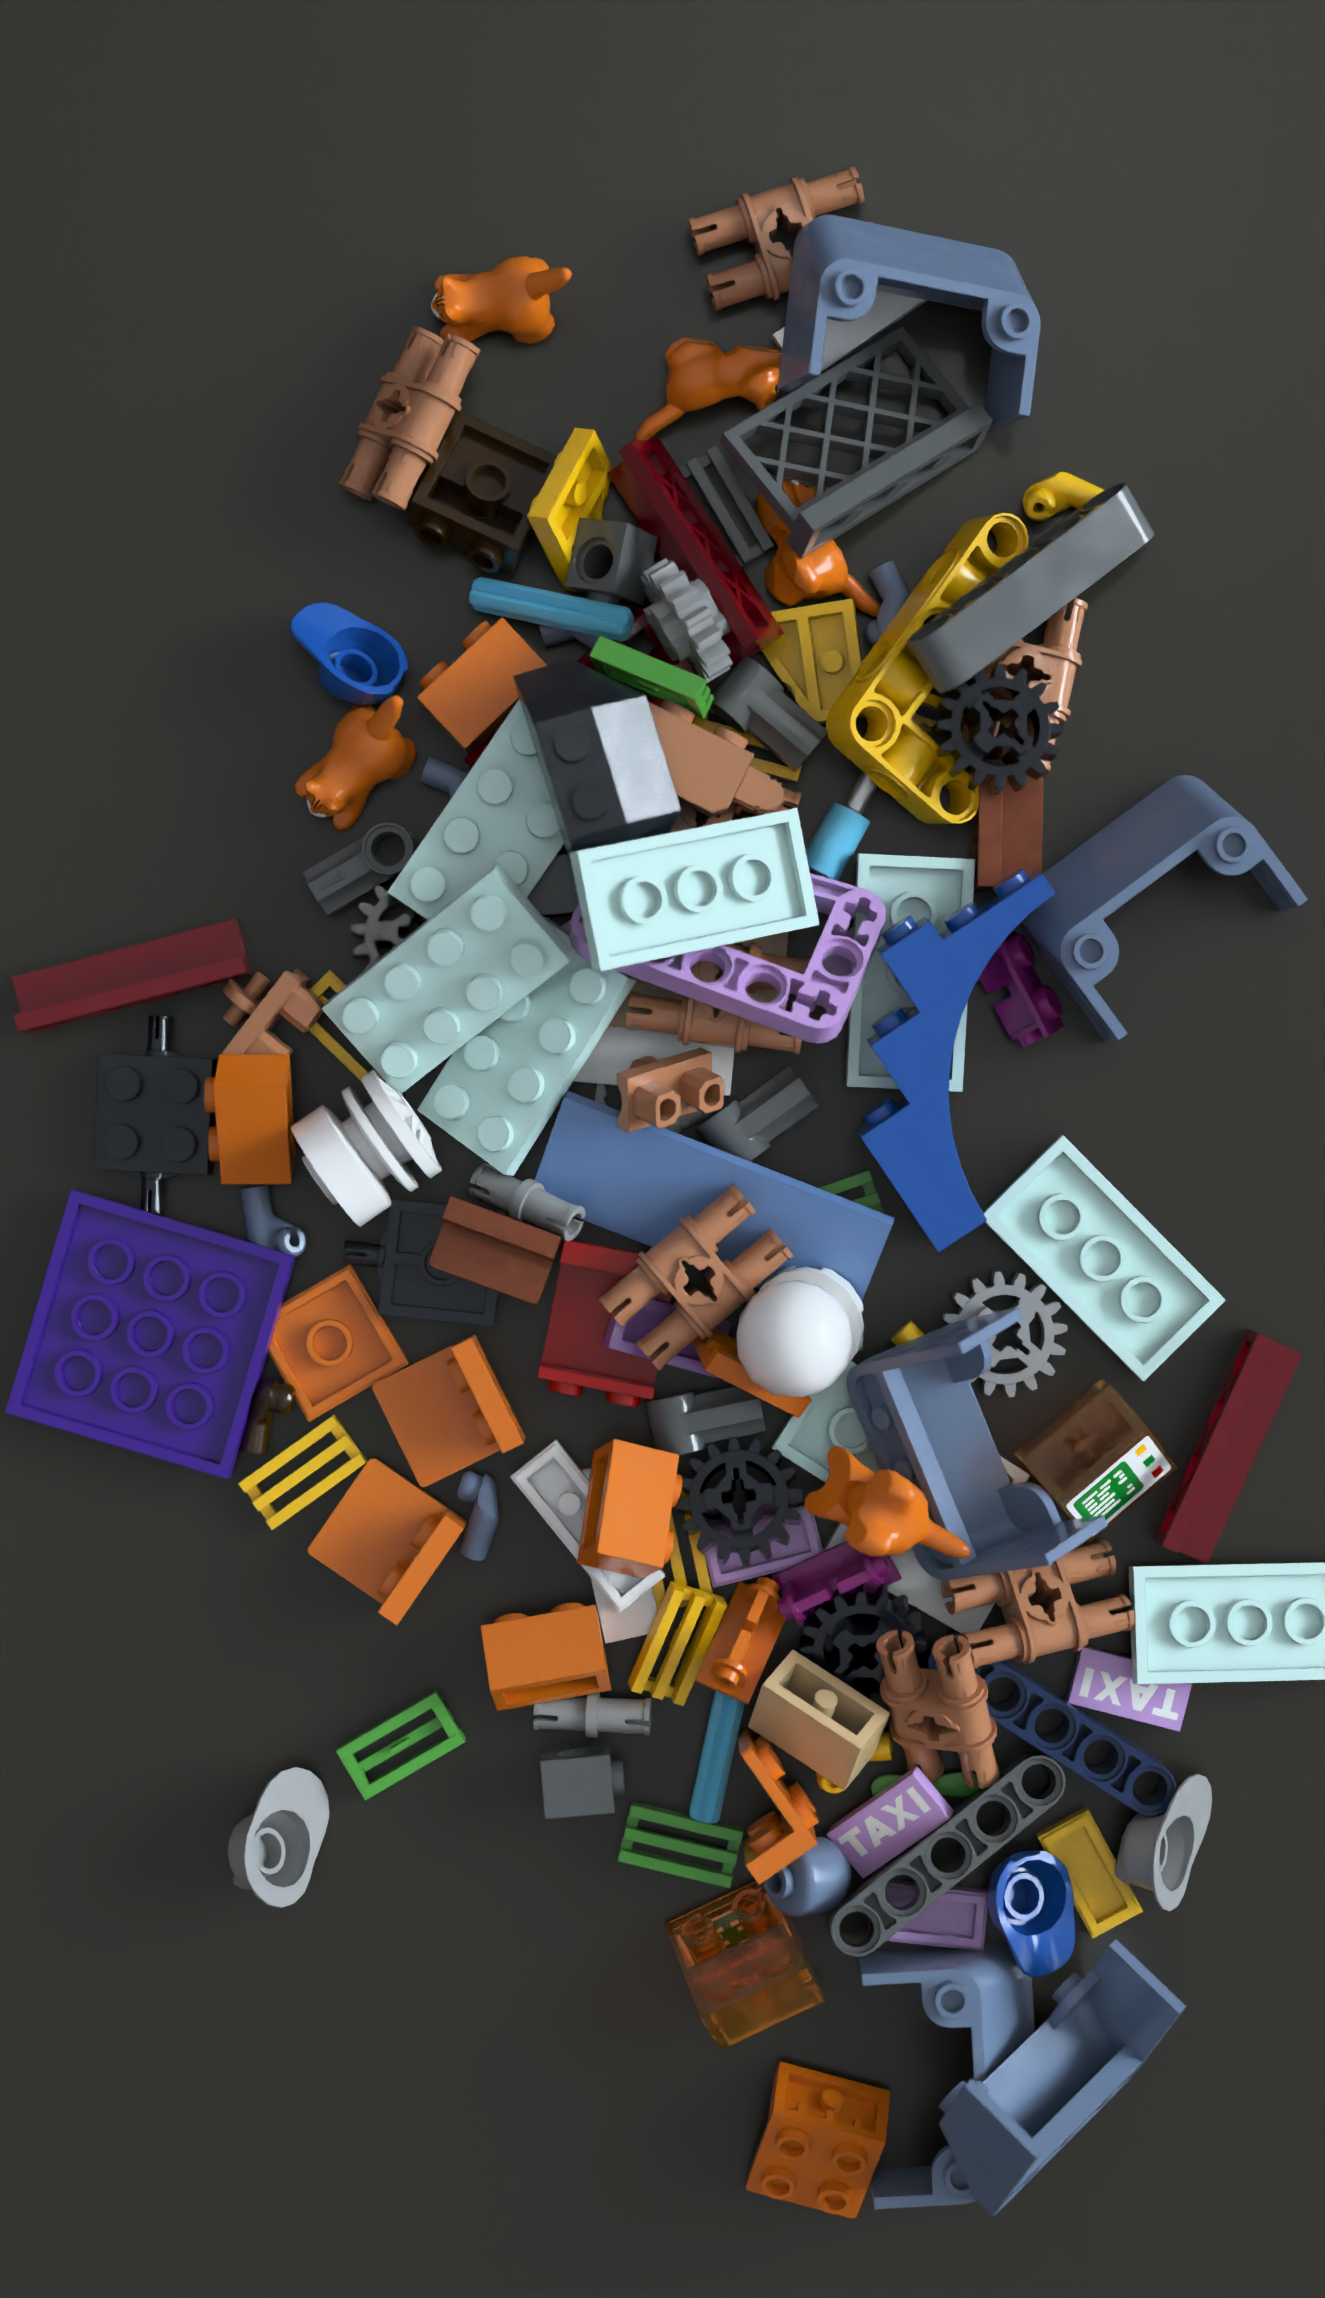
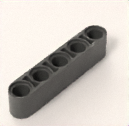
[907,482,1155,693]
[827,1754,1066,1957]

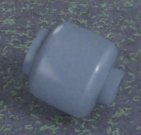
[763,1837,851,1917]

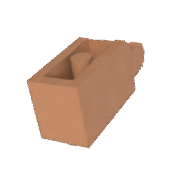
[648,699,785,818]

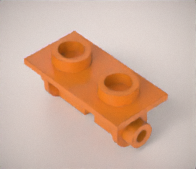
[695,1577,785,1705]

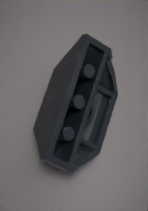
[513,659,681,871]

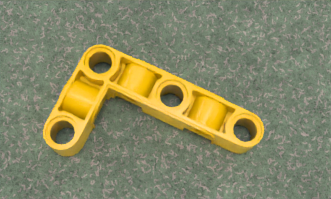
[826,513,1029,824]

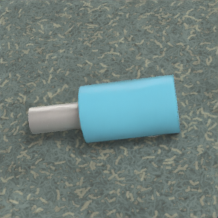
[806,772,877,881]

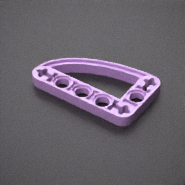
[570,873,886,1044]

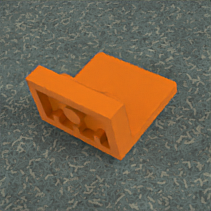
[372,1334,526,1487]
[308,1457,467,1625]
[738,1728,819,1885]
[746,2061,891,2219]

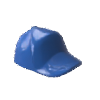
[289,602,408,706]
[987,1851,1075,1977]

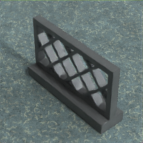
[720,326,993,559]

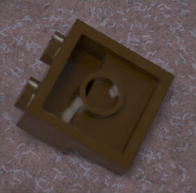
[407,411,557,573]

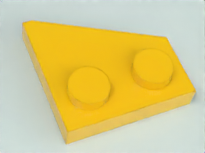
[527,428,613,592]
[761,598,865,724]

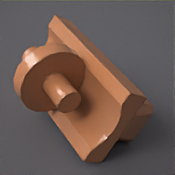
[222,968,324,1055]
[617,1047,724,1133]

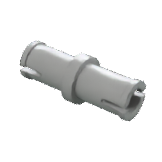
[468,1163,585,1242]
[533,1692,652,1738]

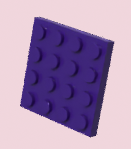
[5,1189,296,1479]

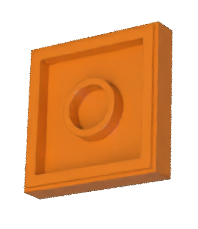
[268,1264,410,1422]

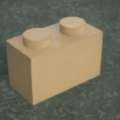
[748,1650,890,1791]

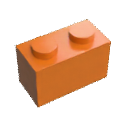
[417,617,547,755]
[204,1054,296,1184]
[577,1439,682,1579]
[481,1603,612,1711]

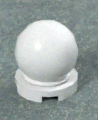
[736,1266,864,1397]

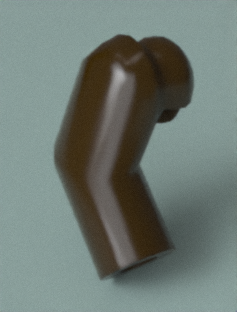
[239,1378,296,1455]

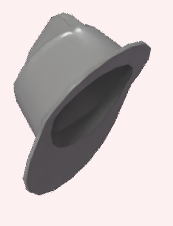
[227,1767,330,1908]
[1115,1773,1212,1911]

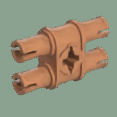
[687,166,872,311]
[338,326,481,511]
[962,598,1088,774]
[625,943,810,1055]
[597,1184,793,1371]
[941,1539,1135,1669]
[876,1630,1000,1789]

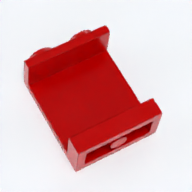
[538,1240,672,1407]

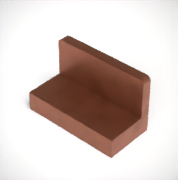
[972,775,1044,890]
[429,1196,562,1305]

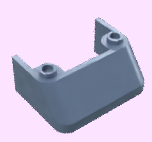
[777,215,1041,431]
[1019,775,1308,1042]
[847,1307,1108,1580]
[938,1939,1186,2217]
[856,1944,1035,2209]

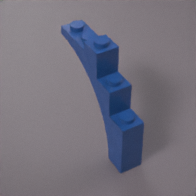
[856,869,1055,1253]

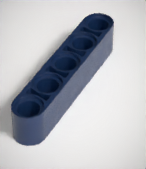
[924,1630,1177,1816]

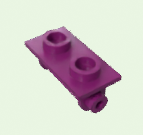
[979,930,1064,1049]
[772,1541,902,1627]

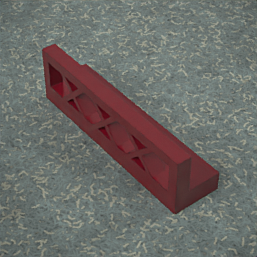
[607,439,784,668]
[11,918,253,1034]
[1152,1329,1303,1564]

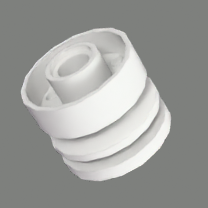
[291,1070,442,1227]

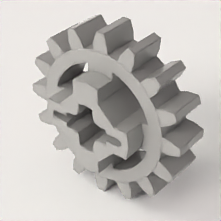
[640,558,733,683]
[941,1271,1068,1397]

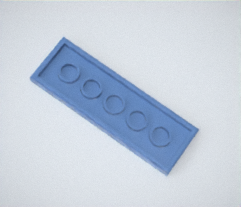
[535,1091,895,1301]

